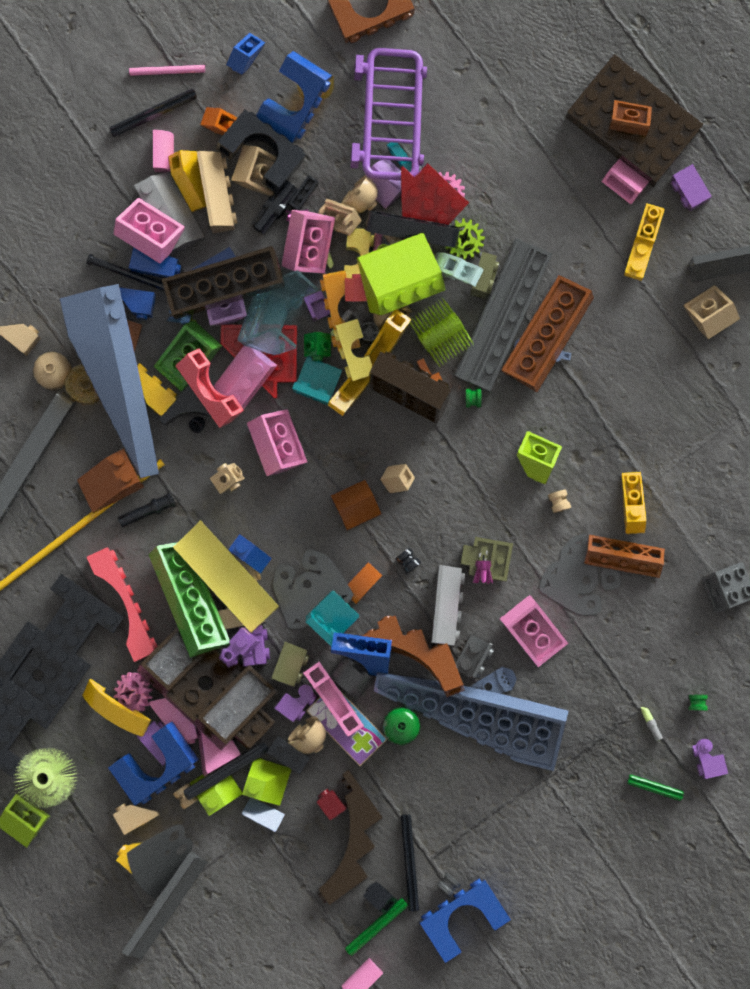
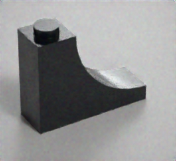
[159,386,212,427]

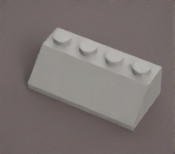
[134,172,205,255]
[431,565,465,646]

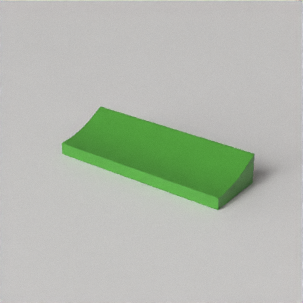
[149,542,230,658]

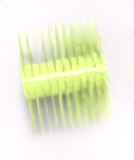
[14,748,78,808]

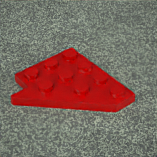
[401,163,469,245]
[221,325,297,399]

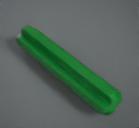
[627,775,684,801]

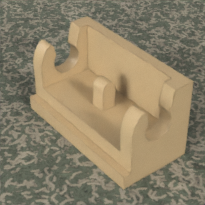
[318,199,362,236]

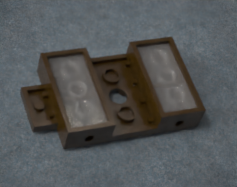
[137,627,277,751]

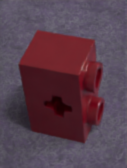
[316,789,346,821]

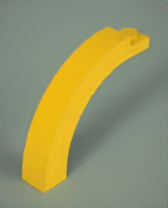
[328,310,411,416]

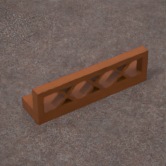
[584,535,665,578]

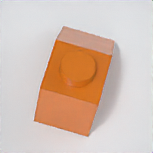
[200,107,237,135]

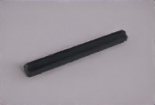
[109,89,197,137]
[183,742,268,800]
[401,814,419,911]

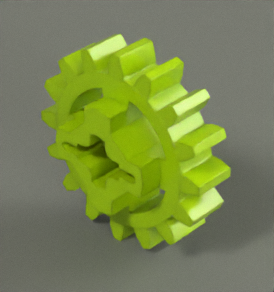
[445,218,485,261]

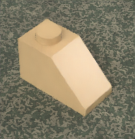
[0,324,41,356]
[113,803,160,835]

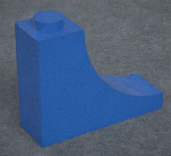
[129,247,181,278]
[331,632,392,676]

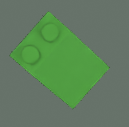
[154,321,222,391]

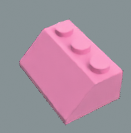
[114,198,185,263]
[281,210,335,273]
[214,342,277,410]
[247,409,307,476]

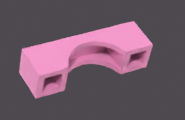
[304,662,364,737]

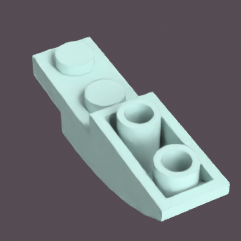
[435,252,484,287]

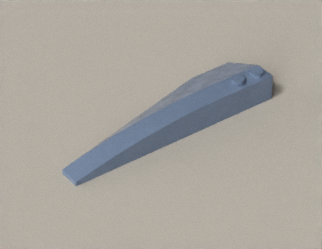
[59,284,159,478]
[374,673,568,771]

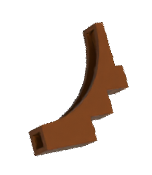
[362,615,465,697]

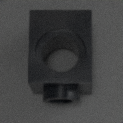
[364,881,398,915]

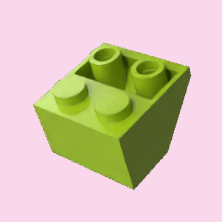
[0,793,50,848]

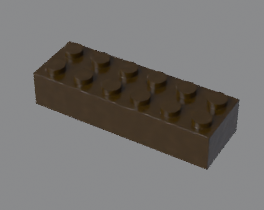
[162,246,285,319]

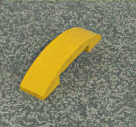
[82,679,151,737]

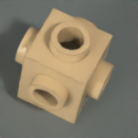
[210,463,245,494]

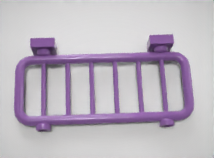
[350,48,427,181]

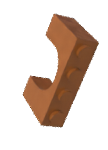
[327,0,415,43]

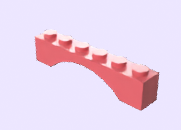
[87,547,158,662]

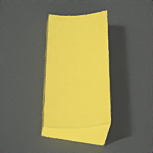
[173,520,279,633]

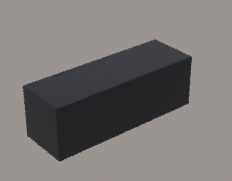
[289,175,319,211]

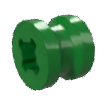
[465,389,482,408]
[688,695,708,711]

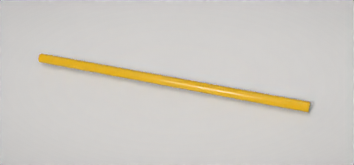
[0,459,165,591]

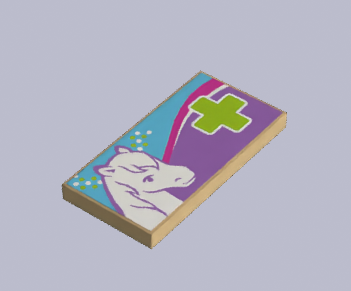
[306,691,387,766]

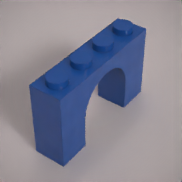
[256,51,332,143]
[108,721,199,806]
[419,878,511,963]

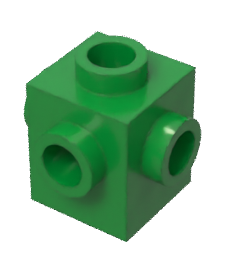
[304,332,331,361]

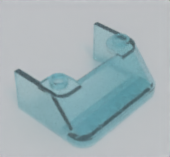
[238,270,318,355]

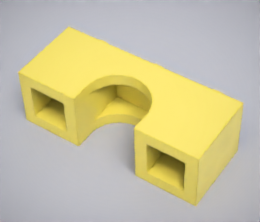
[344,228,374,278]
[333,319,372,381]

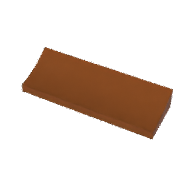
[501,275,594,393]

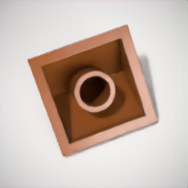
[609,100,652,136]
[331,480,381,530]

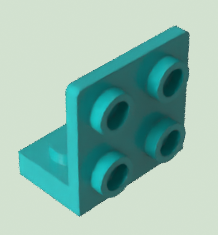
[292,357,342,405]
[306,590,359,647]

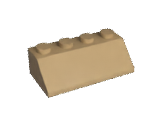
[197,151,237,234]

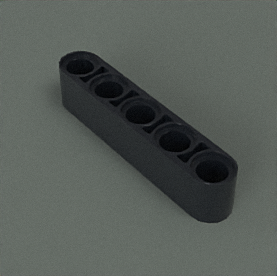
[365,211,460,247]

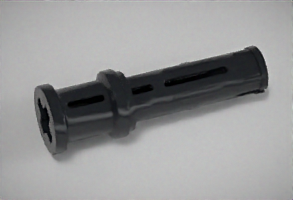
[118,491,176,528]

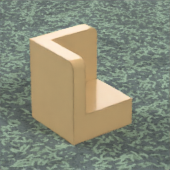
[380,464,415,493]

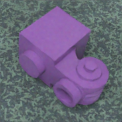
[219,628,260,668]
[275,685,317,722]
[692,739,728,779]

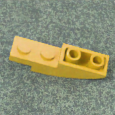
[624,203,665,281]

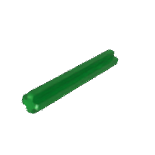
[345,898,408,956]

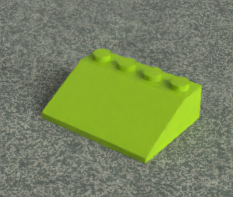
[357,233,446,315]

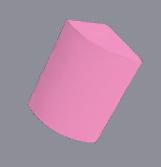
[153,130,174,172]
[601,159,649,204]
[341,958,383,989]

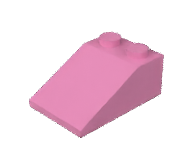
[500,595,568,667]

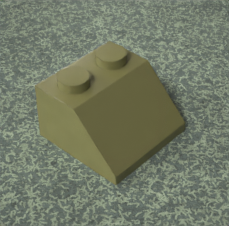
[271,642,310,687]

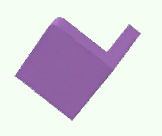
[304,291,330,322]

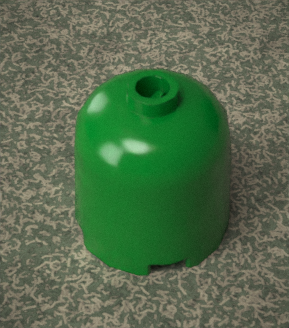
[382,707,421,746]

